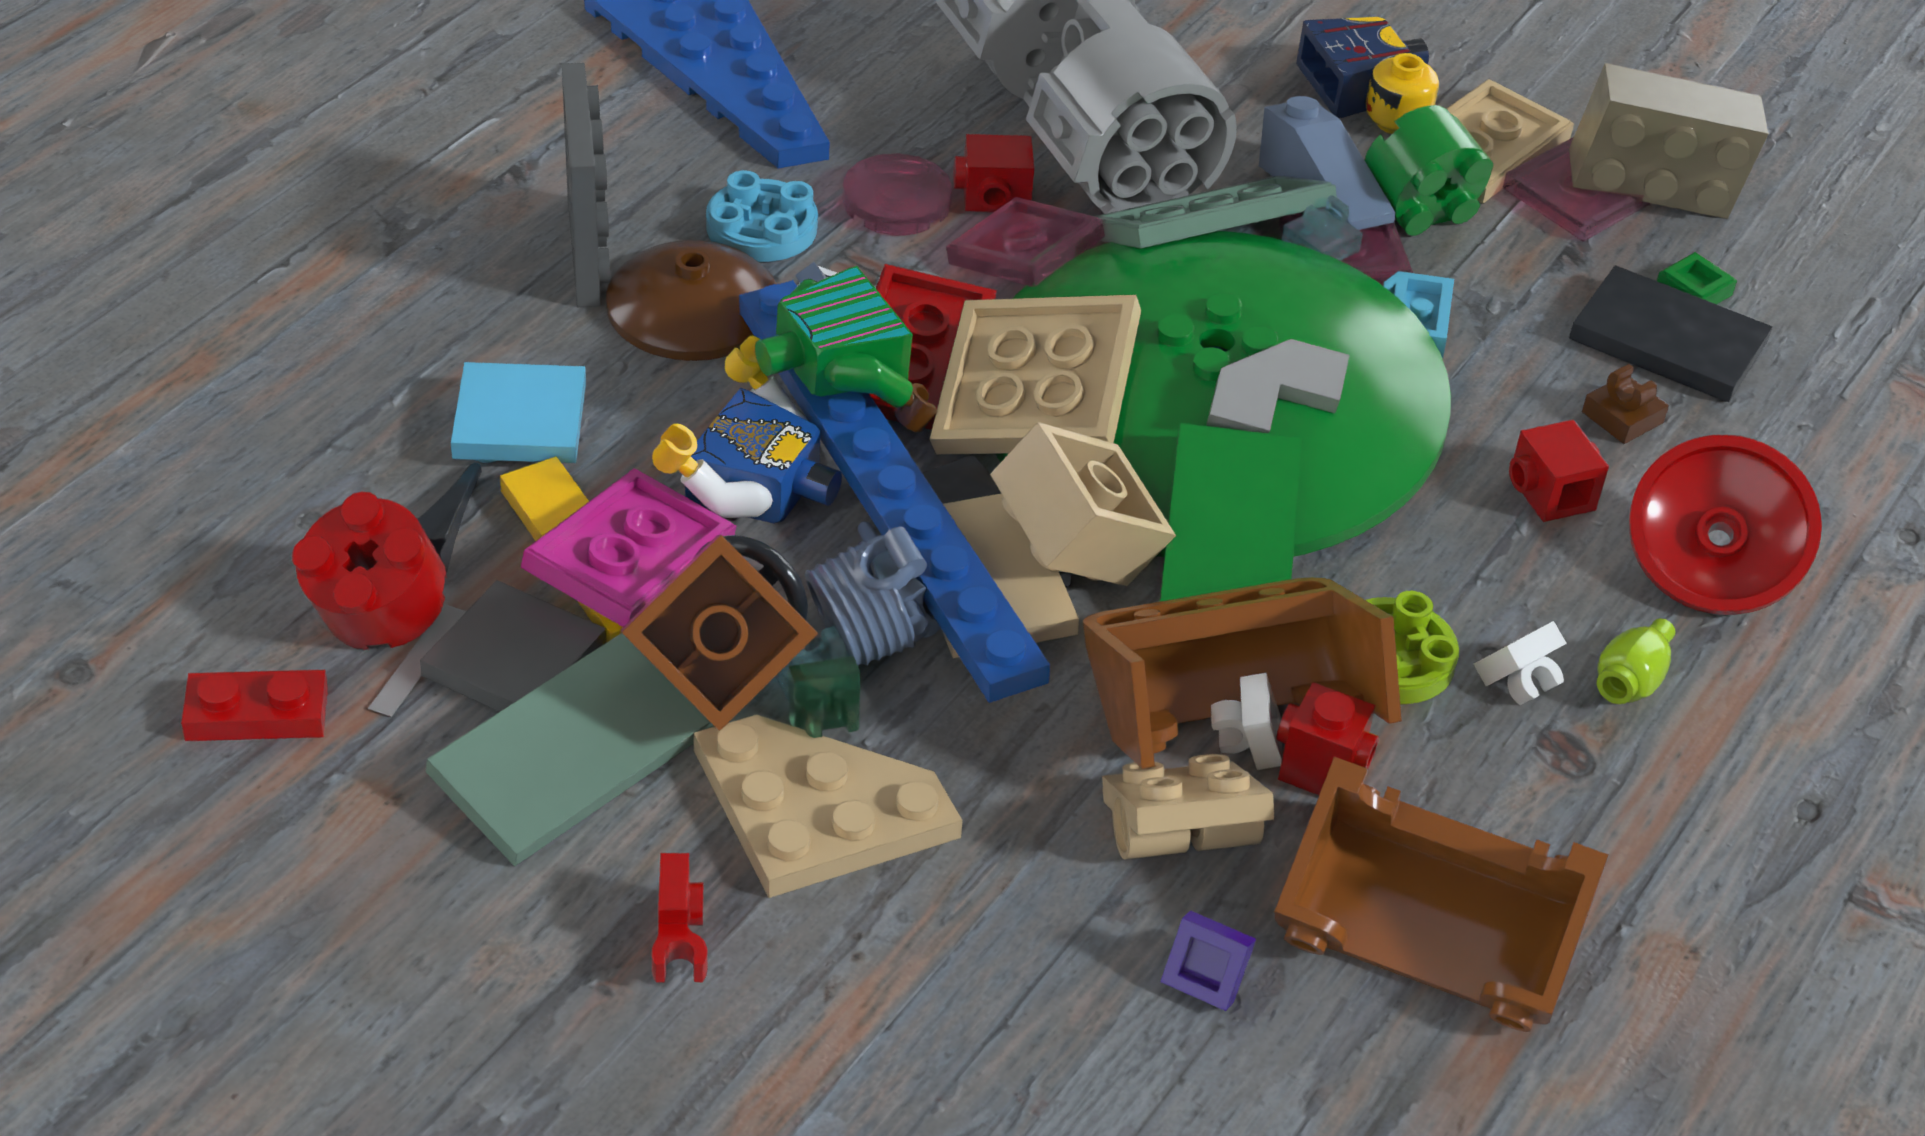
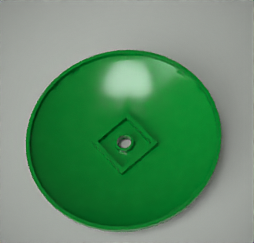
[995,231,1451,557]

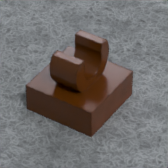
[1582,364,1669,444]

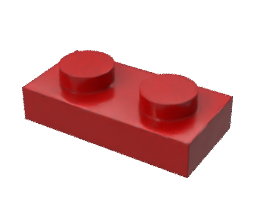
[181,670,328,741]

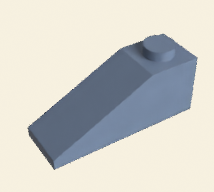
[1259,96,1395,232]

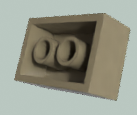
[1569,63,1769,219]

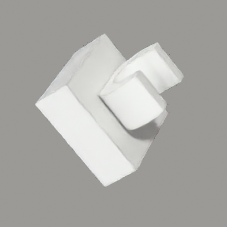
[1474,621,1567,705]
[1211,673,1283,770]

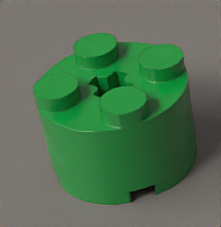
[1364,105,1493,236]

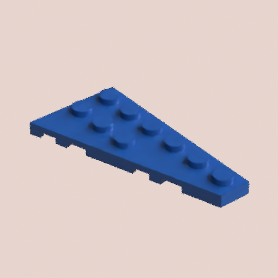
[584,0,830,169]

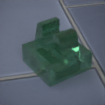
[788,656,860,738]

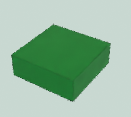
[1657,252,1737,305]

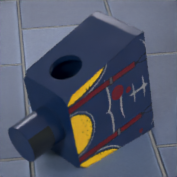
[1296,17,1429,118]

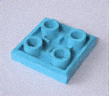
[451,362,586,463]

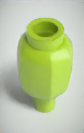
[1597,618,1676,704]

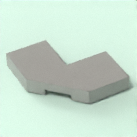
[1206,339,1349,434]

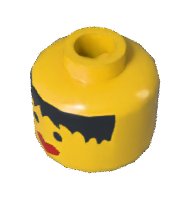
[1366,53,1439,134]

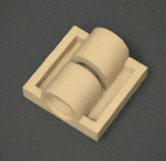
[1102,754,1274,860]

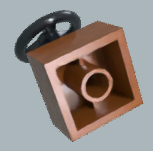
[620,535,819,731]

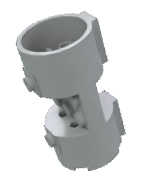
[936,0,1237,214]

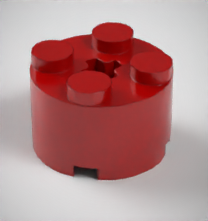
[292,491,447,650]

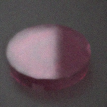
[842,153,953,236]

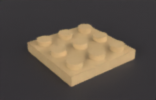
[930,295,1141,454]

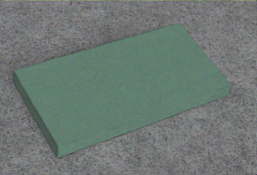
[1088,176,1338,248]
[426,633,715,867]

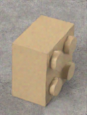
[990,422,1176,586]

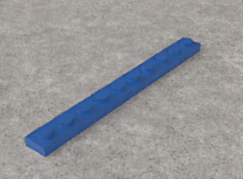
[739,280,1050,703]

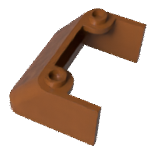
[1083,577,1402,769]

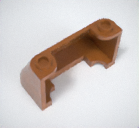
[1274,757,1609,1032]

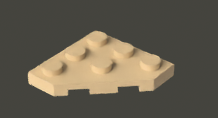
[694,715,963,898]

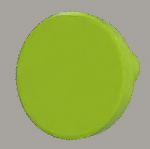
[1366,590,1459,704]

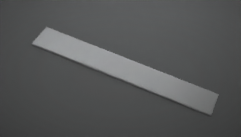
[368,604,466,717]

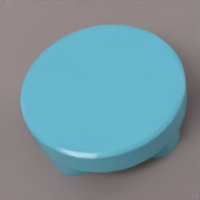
[706,170,818,262]

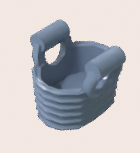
[805,527,940,669]

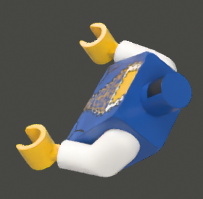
[652,336,842,524]

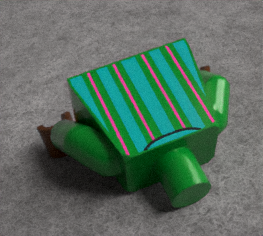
[755,266,937,432]

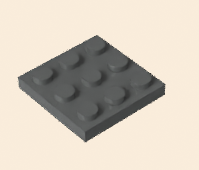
[561,63,610,307]

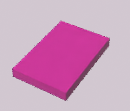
[520,468,737,627]

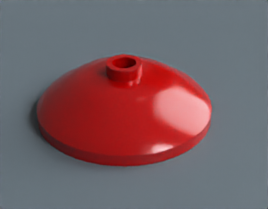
[1629,435,1822,615]

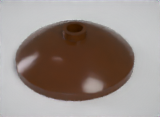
[606,240,776,361]

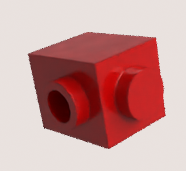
[953,134,1035,213]
[1509,419,1609,522]
[1276,682,1379,795]

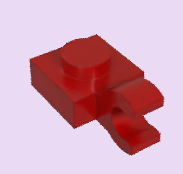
[652,853,708,983]

